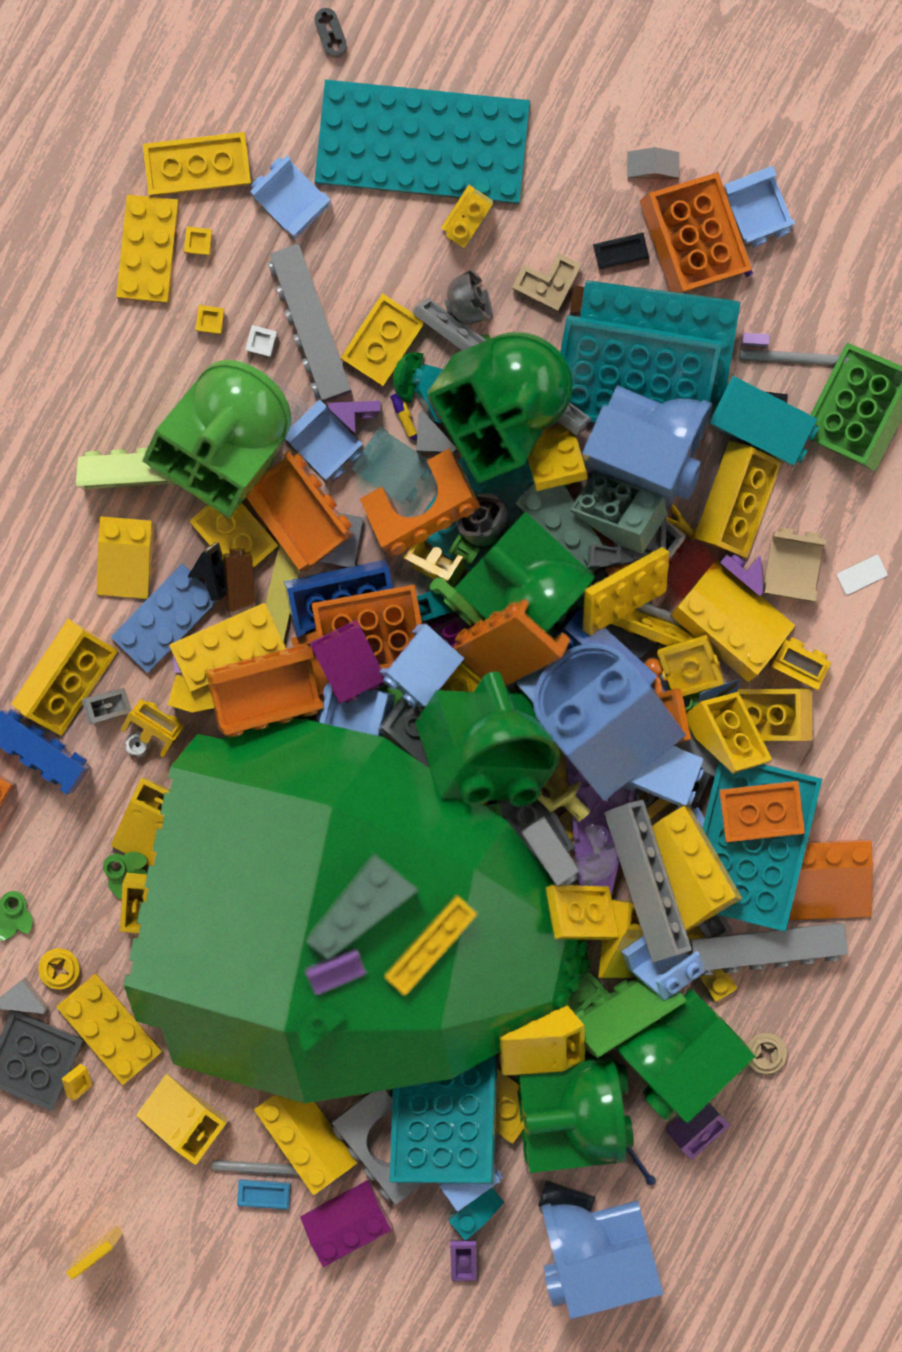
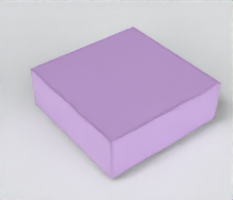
[741,333,770,348]

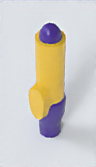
[390,393,417,441]

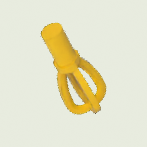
[667,505,696,540]

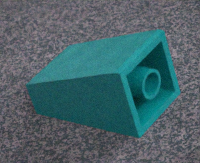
[709,376,819,467]

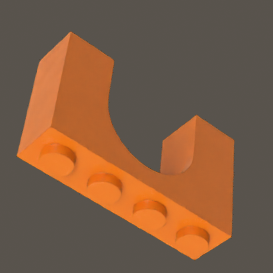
[360,448,481,557]

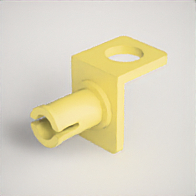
[538,780,590,822]

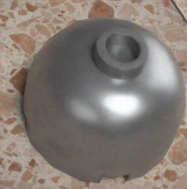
[445,270,492,324]
[456,493,509,547]

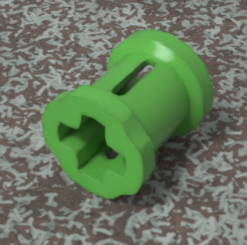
[448,533,482,566]

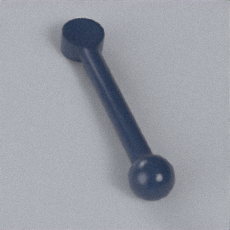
[626,1147,656,1185]

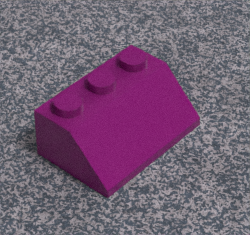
[300,1180,393,1267]

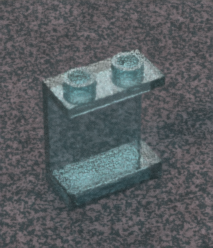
[351,426,431,505]

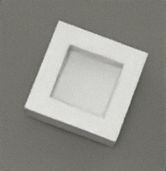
[245,325,277,358]

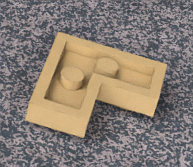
[512,253,581,312]

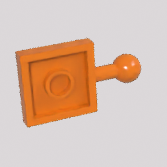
[644,658,691,743]

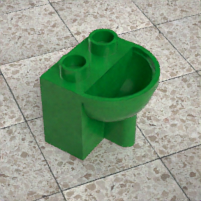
[427,332,573,483]
[453,512,595,638]
[415,672,560,806]
[615,988,756,1123]
[516,1052,634,1173]

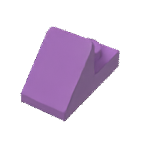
[328,401,381,435]
[720,554,763,596]
[450,1239,477,1281]

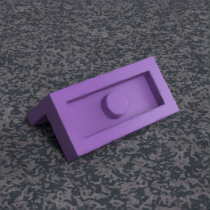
[305,947,366,995]
[666,1102,730,1160]

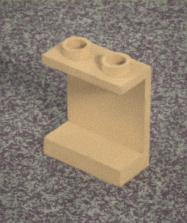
[763,527,826,602]

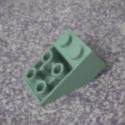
[570,472,666,554]

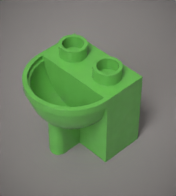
[142,360,292,519]

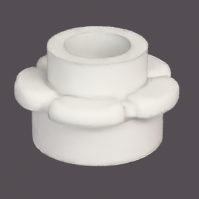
[125,732,151,757]

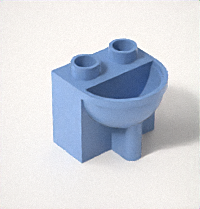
[582,386,712,509]
[533,643,686,801]
[542,1200,663,1319]

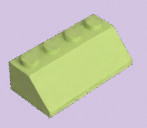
[76,448,176,490]

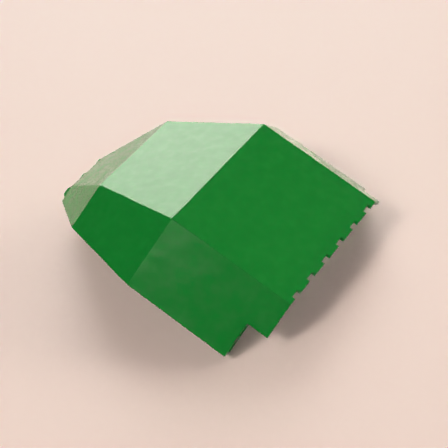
[123,717,590,1103]

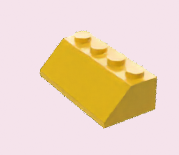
[694,441,782,559]
[11,618,118,736]
[254,1095,358,1195]

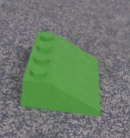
[808,343,902,472]
[574,977,686,1057]

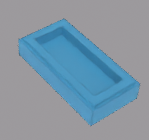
[237,1179,291,1209]

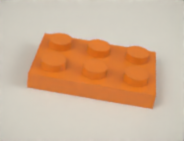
[719,781,805,842]

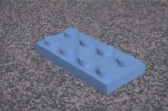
[111,563,219,673]

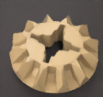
[747,1032,787,1074]

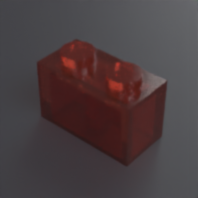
[667,538,718,598]

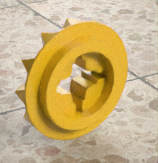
[38,948,80,989]

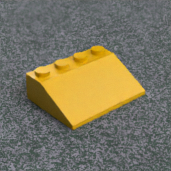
[670,559,795,682]
[652,806,742,932]

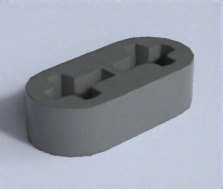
[314,8,347,58]

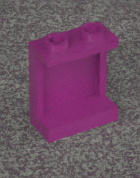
[310,620,385,703]

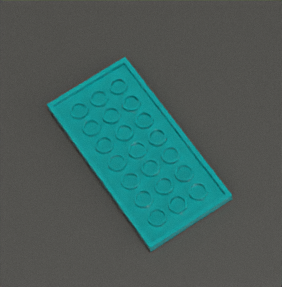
[314,79,530,204]

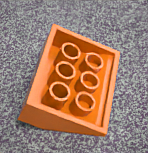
[639,172,752,294]
[312,584,422,681]
[789,839,873,920]

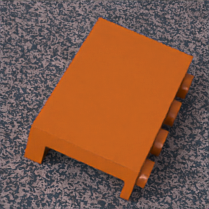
[246,451,354,572]
[453,599,570,686]
[206,644,324,737]

